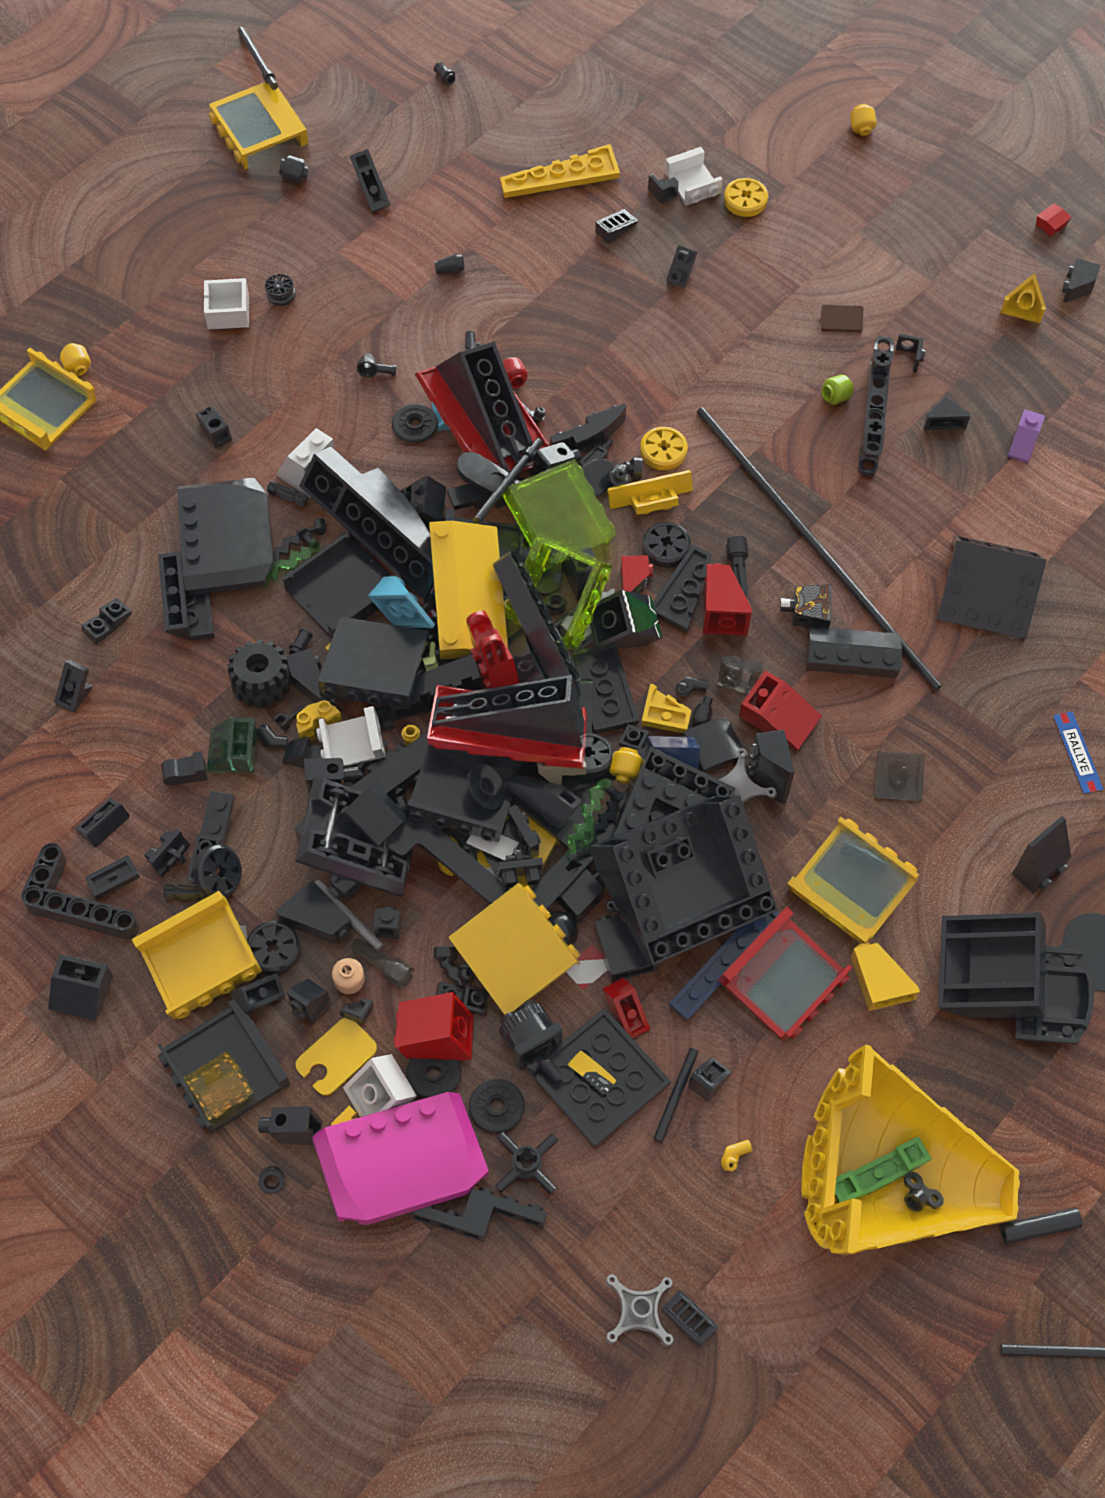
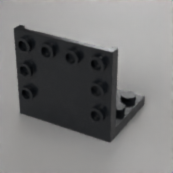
[937,535,1047,639]

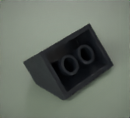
[746,730,795,804]

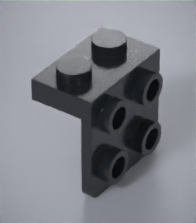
[481,805,541,874]

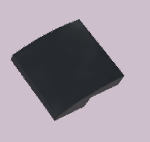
[682,717,744,772]

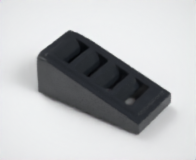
[595,209,638,243]
[661,1290,719,1349]

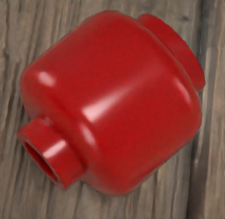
[502,357,528,389]

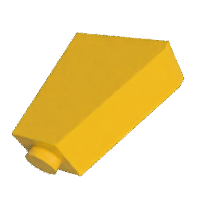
[851,942,920,1011]

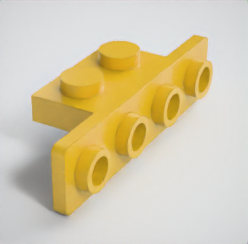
[607,470,693,515]

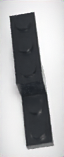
[409,1188,547,1242]

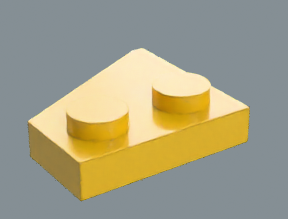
[641,684,691,733]

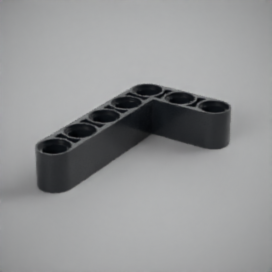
[21,843,139,939]

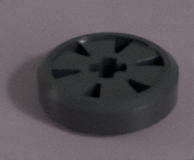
[642,522,691,567]
[575,733,614,779]
[192,845,242,897]
[247,921,300,975]

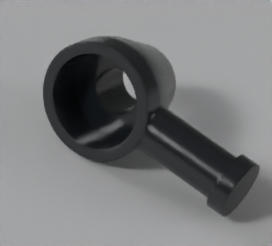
[357,353,397,377]

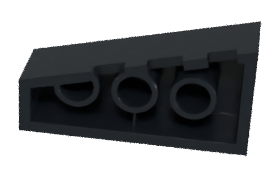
[389,655,481,721]

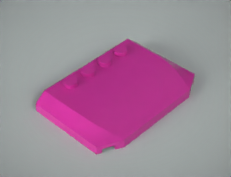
[312,1092,489,1225]

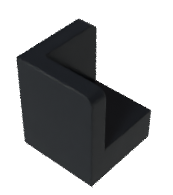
[648,174,679,204]

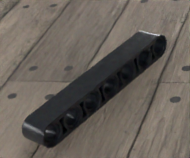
[493,550,581,686]

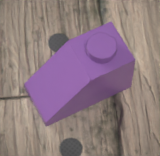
[1007,409,1045,463]

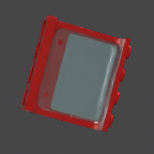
[718,906,853,1042]

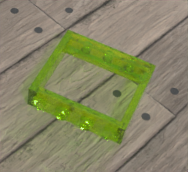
[505,533,613,650]

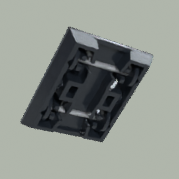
[295,777,413,897]

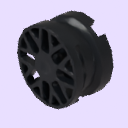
[265,274,296,306]

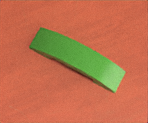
[835,1136,932,1203]

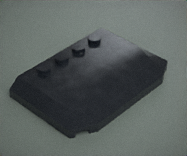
[177,478,274,596]

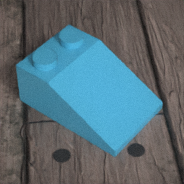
[368,576,435,628]

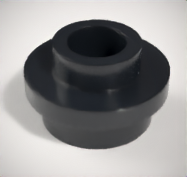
[545,593,567,614]

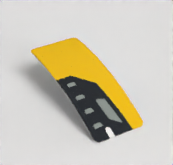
[568,1051,616,1095]

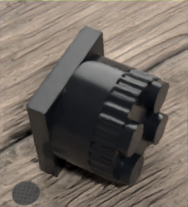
[499,1000,562,1070]

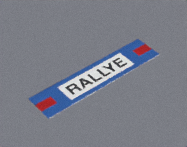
[1053,711,1103,793]

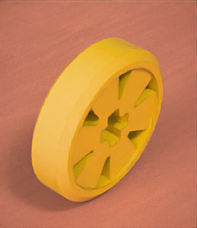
[724,178,768,217]
[640,427,688,470]

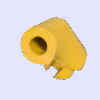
[721,1140,752,1172]

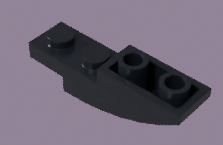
[550,403,626,453]
[186,791,235,883]

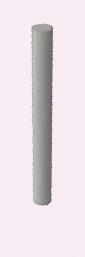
[315,880,384,952]

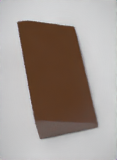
[820,305,863,332]

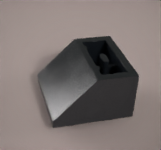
[400,475,446,531]
[48,954,113,1021]

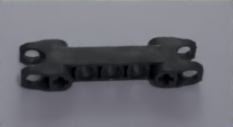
[858,336,894,476]

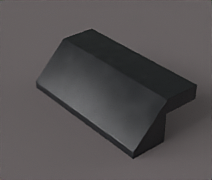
[158,551,215,641]

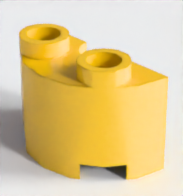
[296,700,342,742]

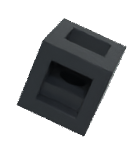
[373,906,402,939]

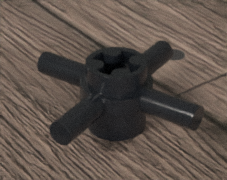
[495,1132,558,1195]

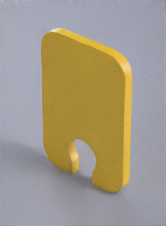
[295,1018,377,1096]

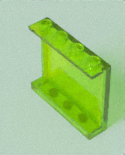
[502,459,617,572]

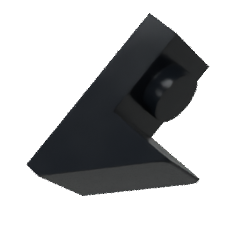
[54,660,93,712]
[282,736,324,769]

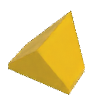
[1000,273,1046,323]

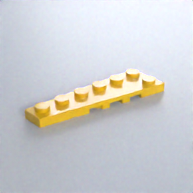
[500,144,620,198]

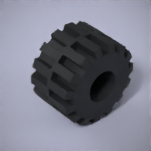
[227,640,291,708]

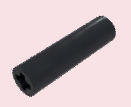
[1000,1207,1082,1245]

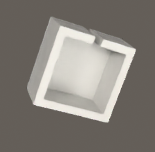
[204,278,249,329]

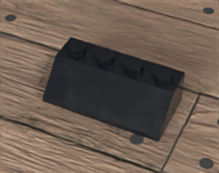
[806,626,902,678]

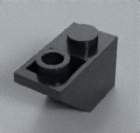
[1062,258,1101,303]
[287,978,330,1023]

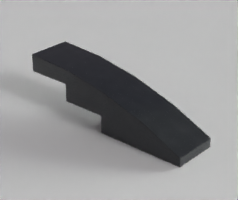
[447,478,533,511]

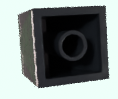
[585,590,662,649]

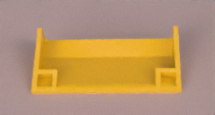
[429,521,508,659]

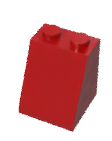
[703,563,752,636]
[394,992,474,1060]

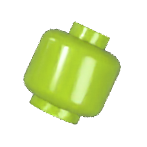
[821,374,854,405]

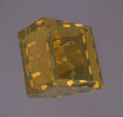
[183,1051,254,1120]

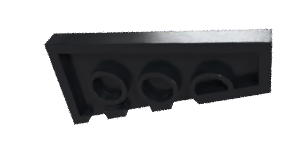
[653,544,712,633]

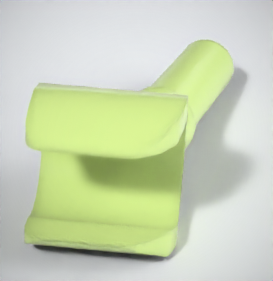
[423,642,438,671]

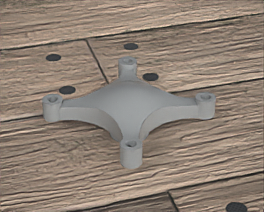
[718,748,777,804]
[605,1274,673,1347]

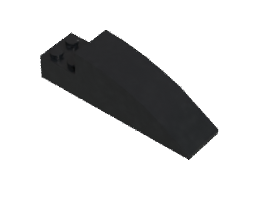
[299,447,434,599]

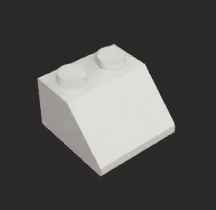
[343,1054,417,1117]

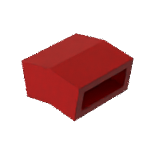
[1036,203,1072,237]

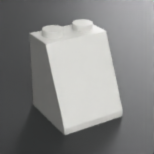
[276,428,335,498]

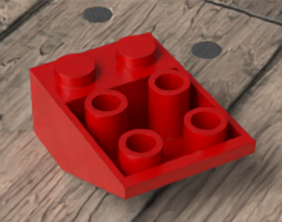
[739,670,822,751]

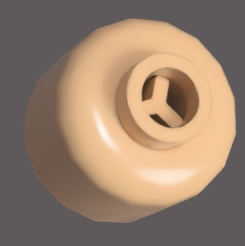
[332,958,365,994]

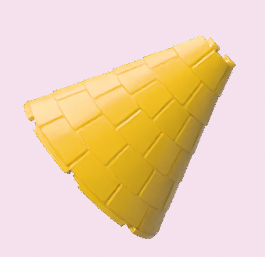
[801,1045,1020,1255]

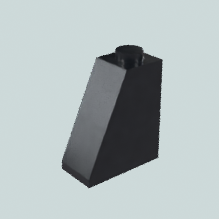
[561,547,599,601]
[275,880,352,944]
[594,915,659,984]

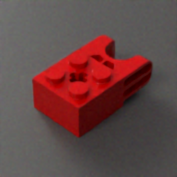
[466,610,520,689]

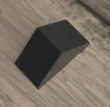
[924,396,970,430]
[688,1057,732,1102]

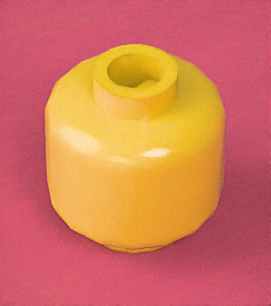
[850,104,877,136]
[60,343,91,376]
[609,747,642,784]

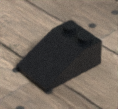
[1012,816,1071,894]

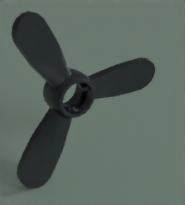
[456,452,615,596]

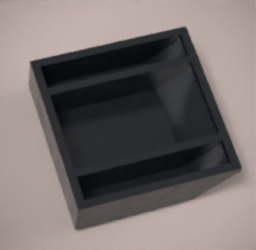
[938,912,1046,1018]

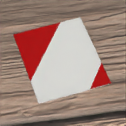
[566,944,607,990]

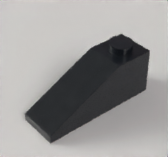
[350,149,390,213]

